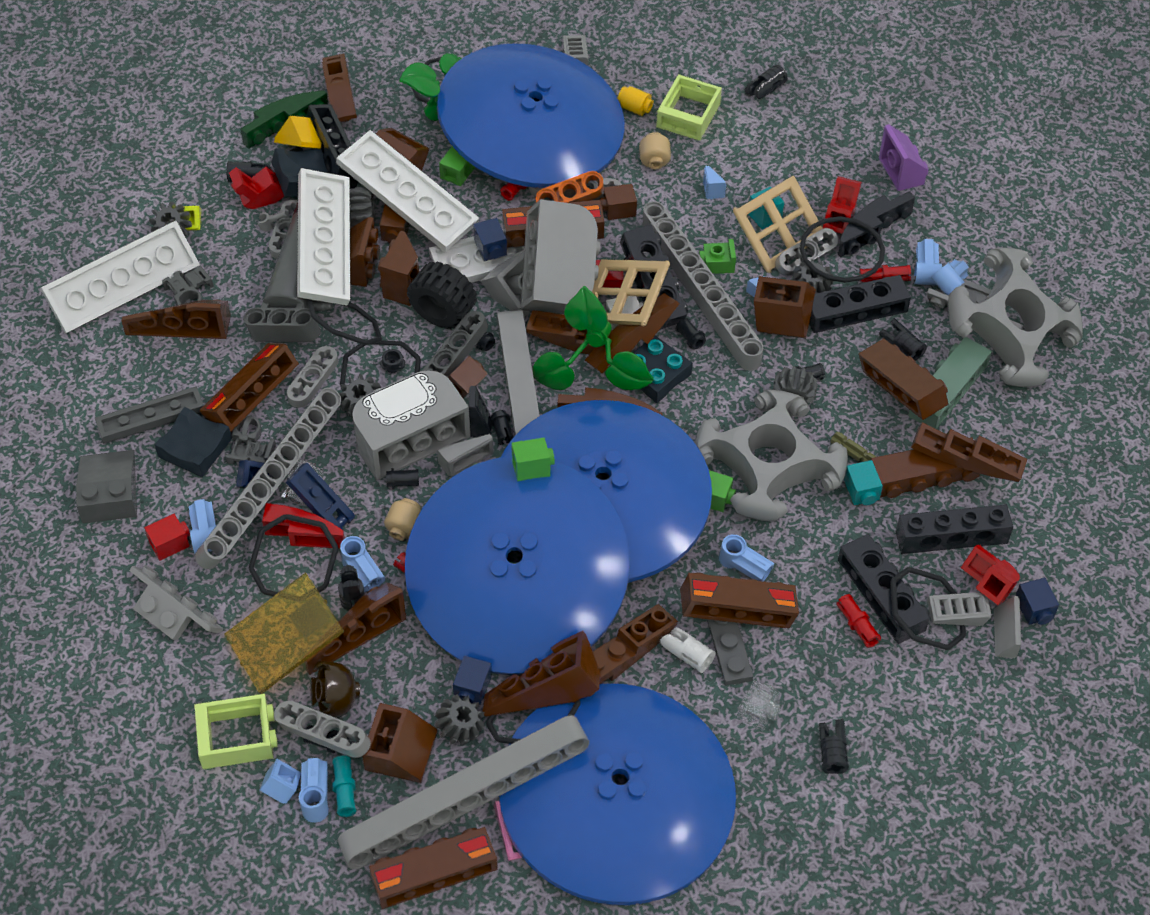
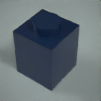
[473,218,507,261]
[1015,577,1059,625]
[453,656,492,705]

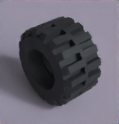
[407,261,477,329]

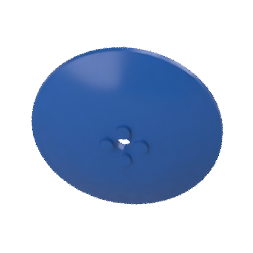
[437,43,625,188]
[501,400,712,583]
[405,456,630,675]
[498,683,736,905]

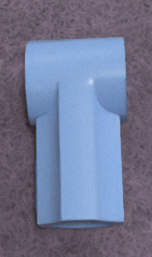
[914,239,942,286]
[931,260,969,295]
[189,499,216,554]
[719,534,774,581]
[340,536,385,592]
[299,758,329,823]

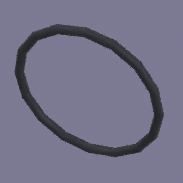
[799,216,885,283]

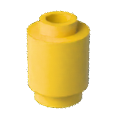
[617,86,653,116]

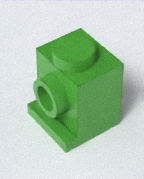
[699,239,736,274]

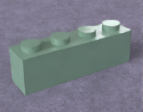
[908,337,992,429]

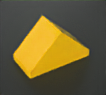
[274,116,321,149]

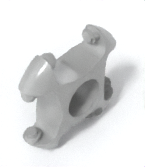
[948,247,1083,387]
[695,390,848,522]

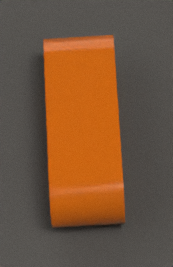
[536,171,604,203]

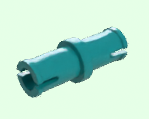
[332,755,357,817]

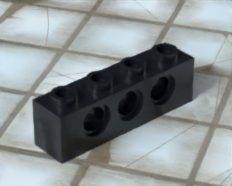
[306,104,358,189]
[620,224,688,330]
[809,275,911,333]
[895,504,1014,554]
[838,534,930,644]

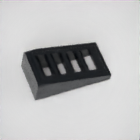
[468,386,492,437]

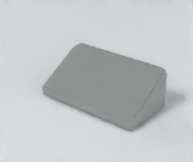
[994,596,1021,658]

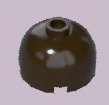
[310,661,360,718]

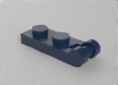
[285,462,355,530]

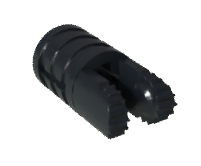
[744,64,788,99]
[227,161,273,183]
[879,318,927,361]
[338,565,365,611]
[819,719,849,774]

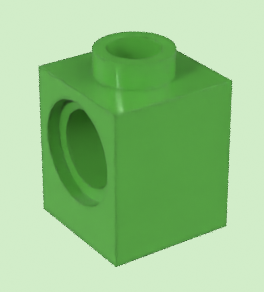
[439,146,475,186]

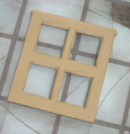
[733,175,822,273]
[592,260,670,326]

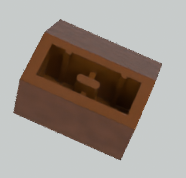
[376,128,430,171]
[350,217,380,287]
[378,231,419,306]
[754,276,816,339]
[362,703,438,783]

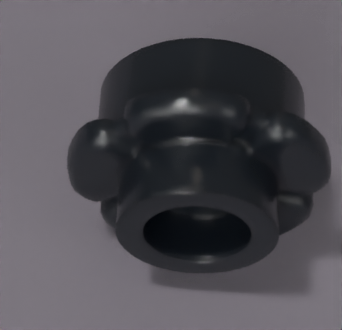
[380,349,406,373]

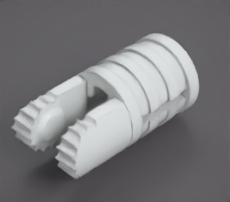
[660,627,715,673]

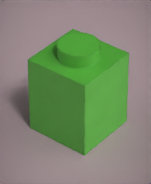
[512,437,555,482]
[709,470,736,513]

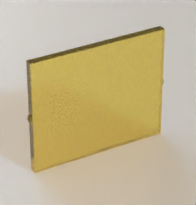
[224,572,345,694]

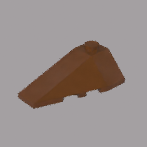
[121,300,231,339]
[304,583,406,675]
[482,631,600,717]

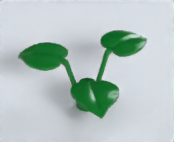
[399,53,462,121]
[532,286,654,390]

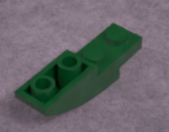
[240,90,328,149]

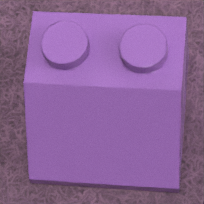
[879,125,928,191]

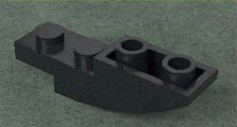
[838,191,915,257]

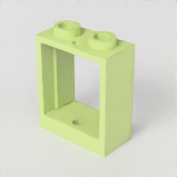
[657,75,722,141]
[194,694,278,769]

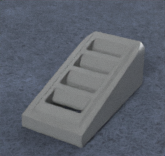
[563,35,588,66]
[437,434,494,477]
[927,592,991,626]

